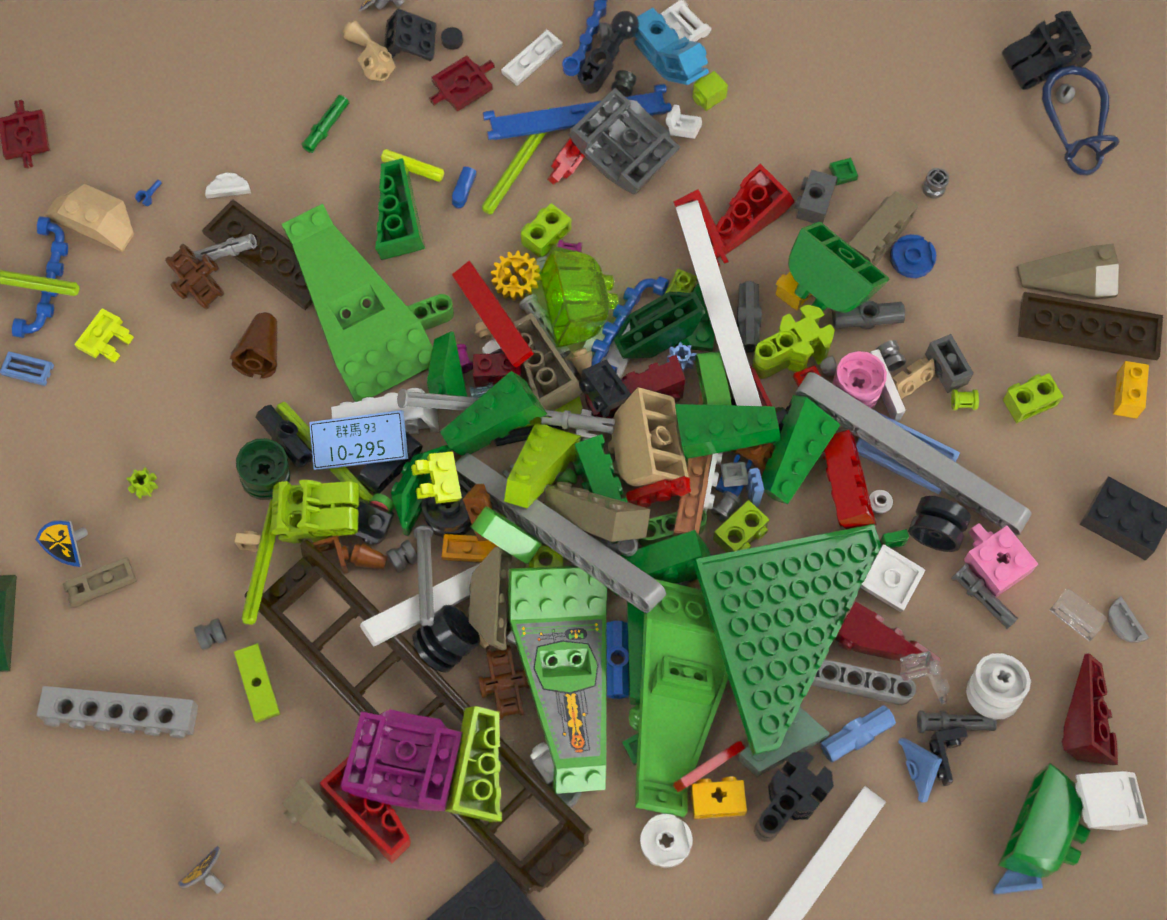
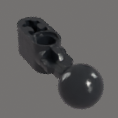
[578,11,639,93]

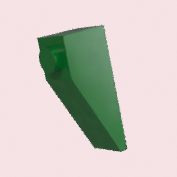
[427,331,467,397]

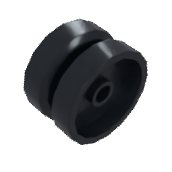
[422,479,472,538]
[908,496,971,552]

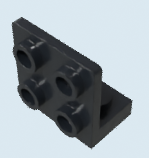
[384,8,437,61]

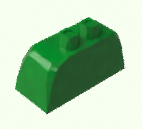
[788,222,890,313]
[998,763,1090,878]

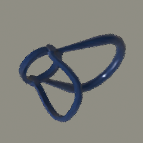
[1042,65,1120,176]

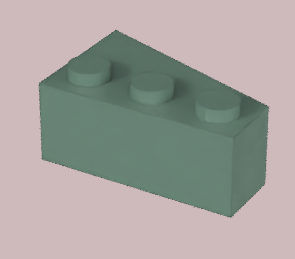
[738,706,830,777]

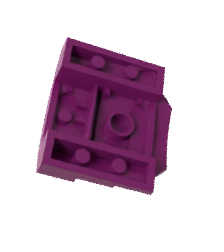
[341,709,462,811]

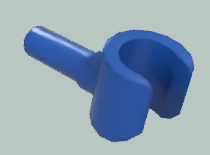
[135,180,162,206]

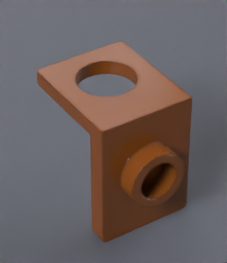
[312,535,350,574]

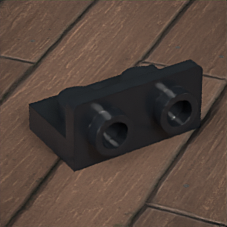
[579,359,631,418]
[353,498,394,545]

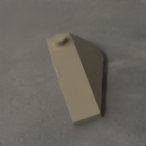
[1017,243,1119,299]
[282,777,377,865]

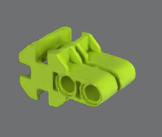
[752,305,835,379]
[271,480,359,544]

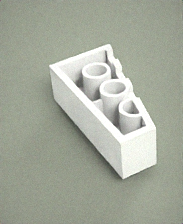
[331,388,439,434]

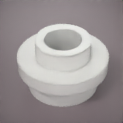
[870,490,893,514]

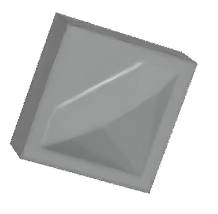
[721,462,748,487]

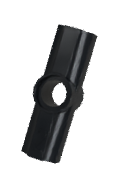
[255,405,313,468]

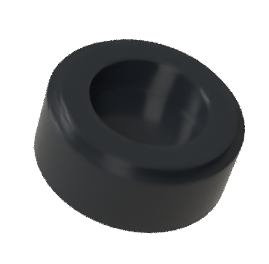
[441,27,463,50]

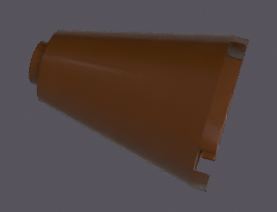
[230,312,278,378]

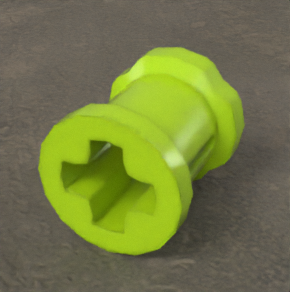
[951,389,979,410]

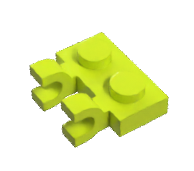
[74,308,134,363]
[411,452,462,504]

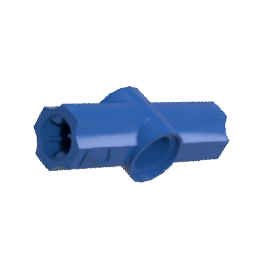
[606,621,629,699]

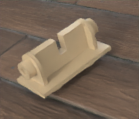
[892,358,936,399]

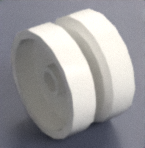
[966,653,1031,719]

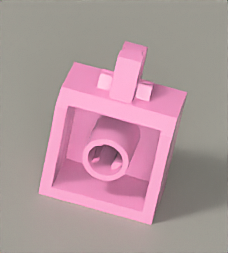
[964,523,1038,597]

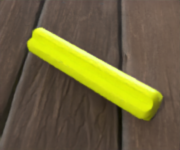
[381,149,444,182]

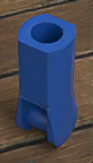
[452,166,477,208]

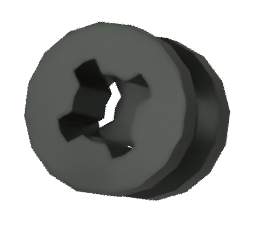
[611,70,637,97]

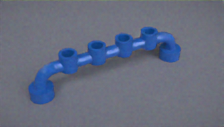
[562,0,607,76]
[12,216,69,338]
[591,276,669,373]

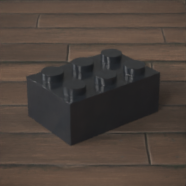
[1080,476,1167,561]

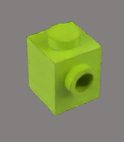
[692,71,728,111]

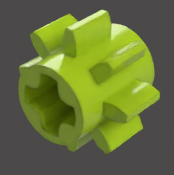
[127,467,158,499]

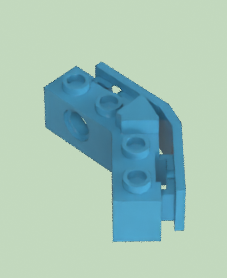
[634,8,709,85]

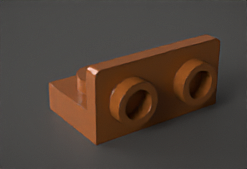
[463,484,493,541]

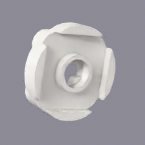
[640,814,692,868]

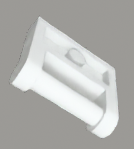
[660,0,711,42]

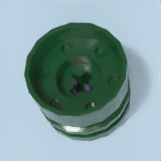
[236,438,290,500]

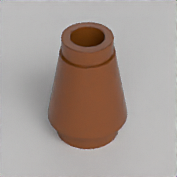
[350,543,388,570]

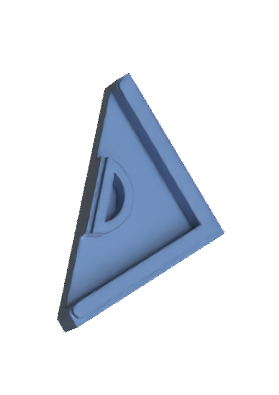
[899,738,942,802]
[993,869,1043,895]

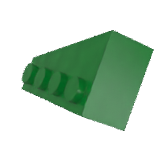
[375,158,425,260]
[761,395,841,504]
[626,601,644,705]

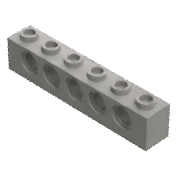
[37,686,198,738]

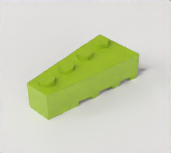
[504,423,581,508]
[445,706,502,822]

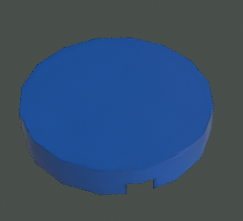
[890,234,936,278]

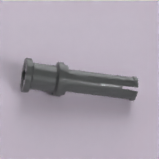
[951,563,1018,629]
[917,710,997,733]

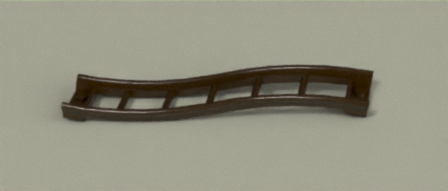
[244,539,592,894]

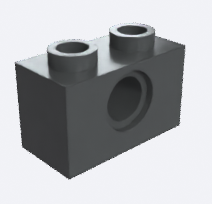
[794,169,837,223]
[925,334,974,393]

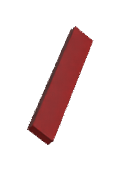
[452,261,534,368]

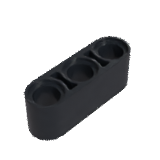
[358,431,423,494]

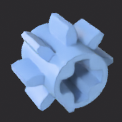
[667,342,696,373]

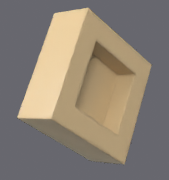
[235,531,261,552]

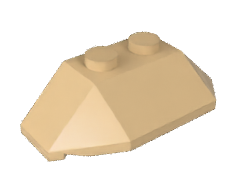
[44,184,134,252]

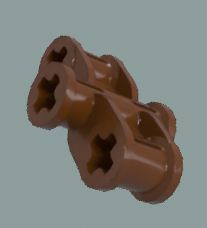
[165,244,224,310]
[478,645,530,720]

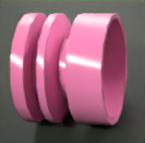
[832,351,887,409]

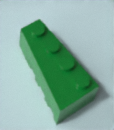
[440,371,547,456]
[675,404,781,459]
[572,434,628,544]
[611,530,710,596]

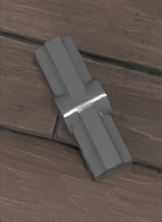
[737,281,762,353]
[832,301,905,329]

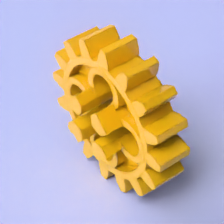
[491,250,541,301]

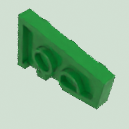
[672,283,715,352]

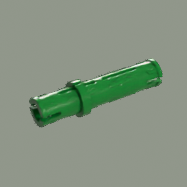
[301,95,350,153]

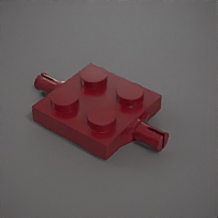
[429,55,495,112]
[0,100,50,168]

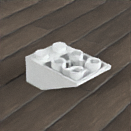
[1076,771,1148,831]

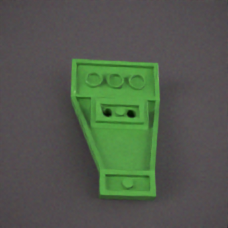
[281,204,433,402]

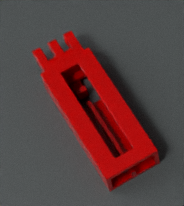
[673,189,729,267]

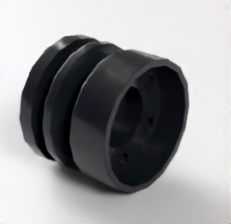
[412,605,480,673]

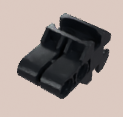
[1002,11,1092,90]
[754,752,834,842]

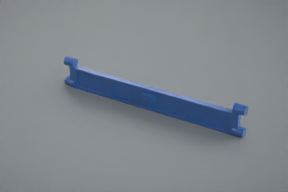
[482,84,672,140]

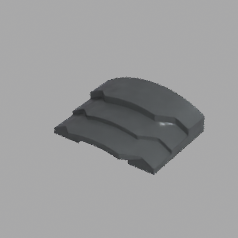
[569,88,680,195]

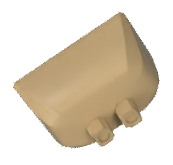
[607,387,689,487]

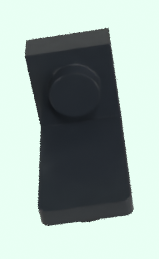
[929,727,968,786]

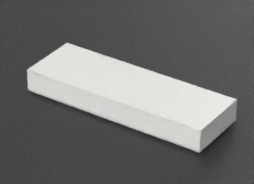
[501,30,563,86]
[870,349,906,421]

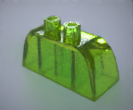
[540,246,619,348]

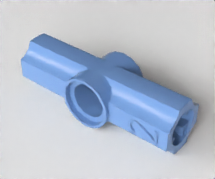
[820,705,896,763]

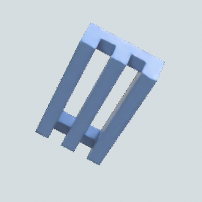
[0,351,54,386]
[745,468,764,507]

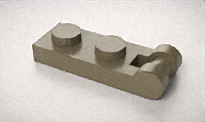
[63,557,137,608]

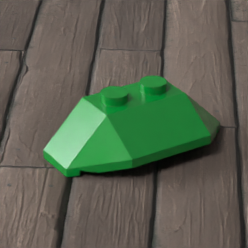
[391,445,452,536]

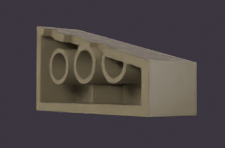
[848,191,918,266]
[514,313,582,418]
[544,482,651,542]

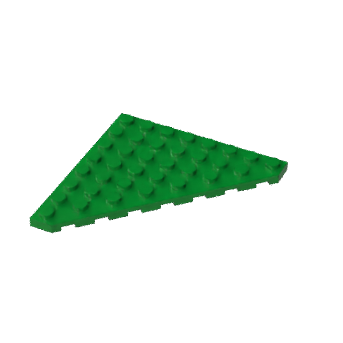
[693,524,882,756]

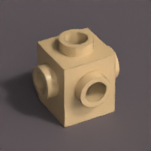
[357,44,396,82]

